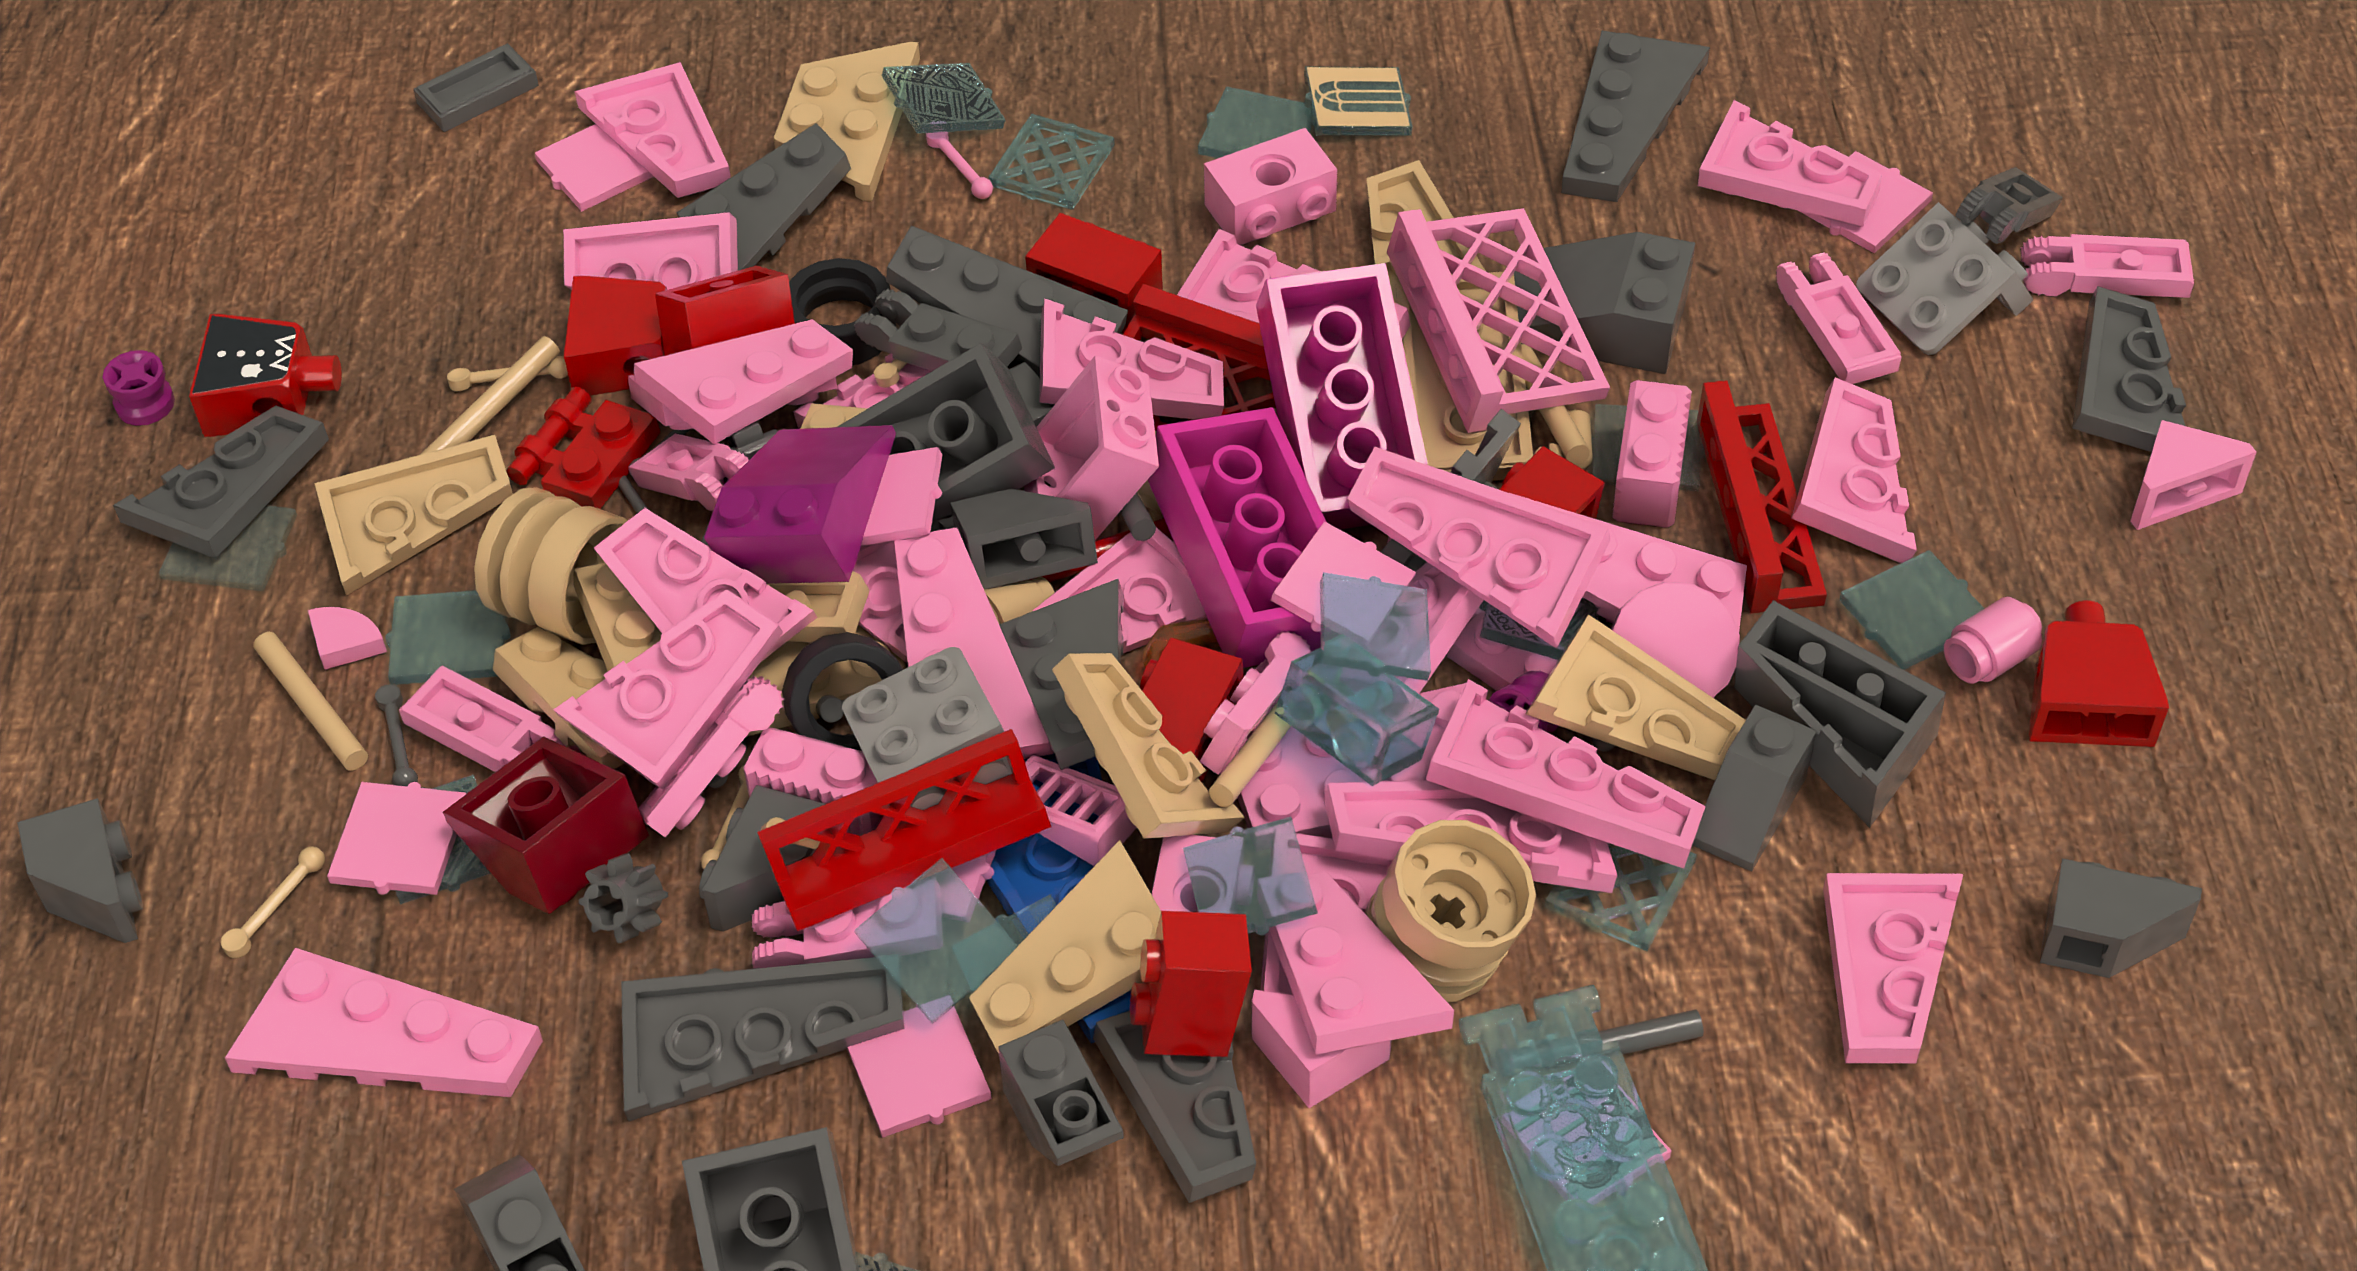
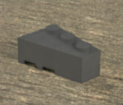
[1734,600,1946,828]

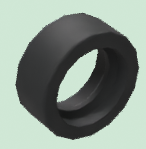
[789,258,896,366]
[782,632,903,751]

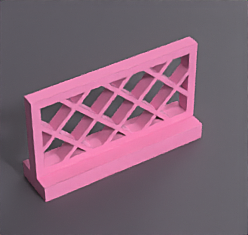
[1387,208,1610,433]

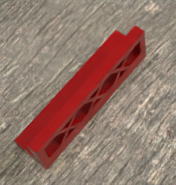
[1696,380,1827,614]
[757,729,1051,932]

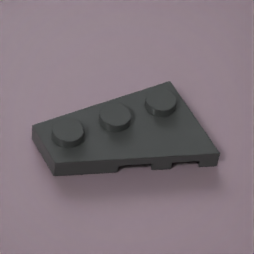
[2072,286,2186,452]
[999,579,1124,770]

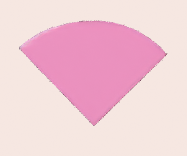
[308,607,387,670]

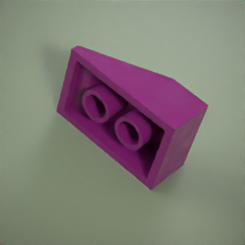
[704,425,896,584]

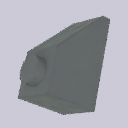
[950,489,1098,590]
[1693,704,1817,872]

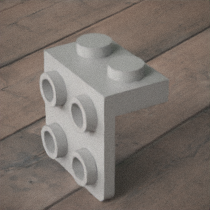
[1856,202,2033,355]
[842,647,1012,810]

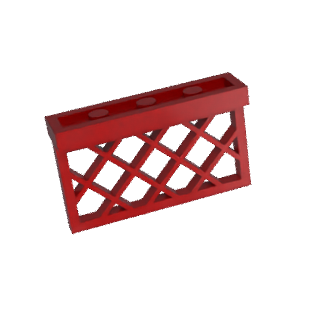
[1123,284,1276,431]

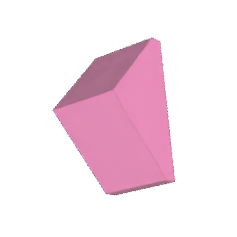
[2130,420,2257,530]
[1252,990,1392,1108]

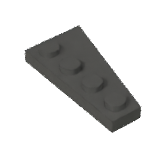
[1561,30,1710,202]
[886,226,1128,378]
[621,955,905,1122]

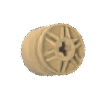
[474,487,628,645]
[1365,820,1536,1002]

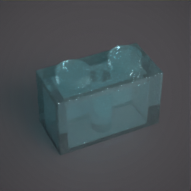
[1274,638,1440,786]

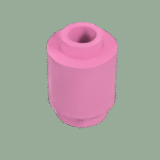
[1944,597,2042,684]

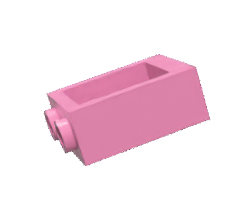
[1024,355,1159,540]

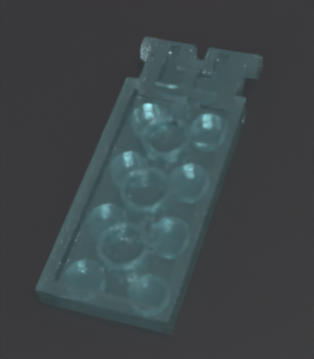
[1459,984,1708,1271]

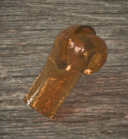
[1143,617,1219,667]

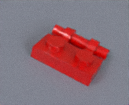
[506,387,660,509]

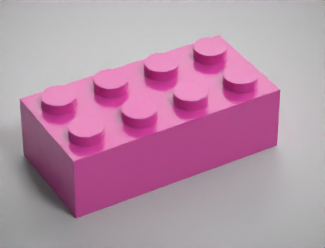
[1256,263,1428,530]
[1148,407,1344,668]

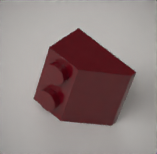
[442,736,649,914]

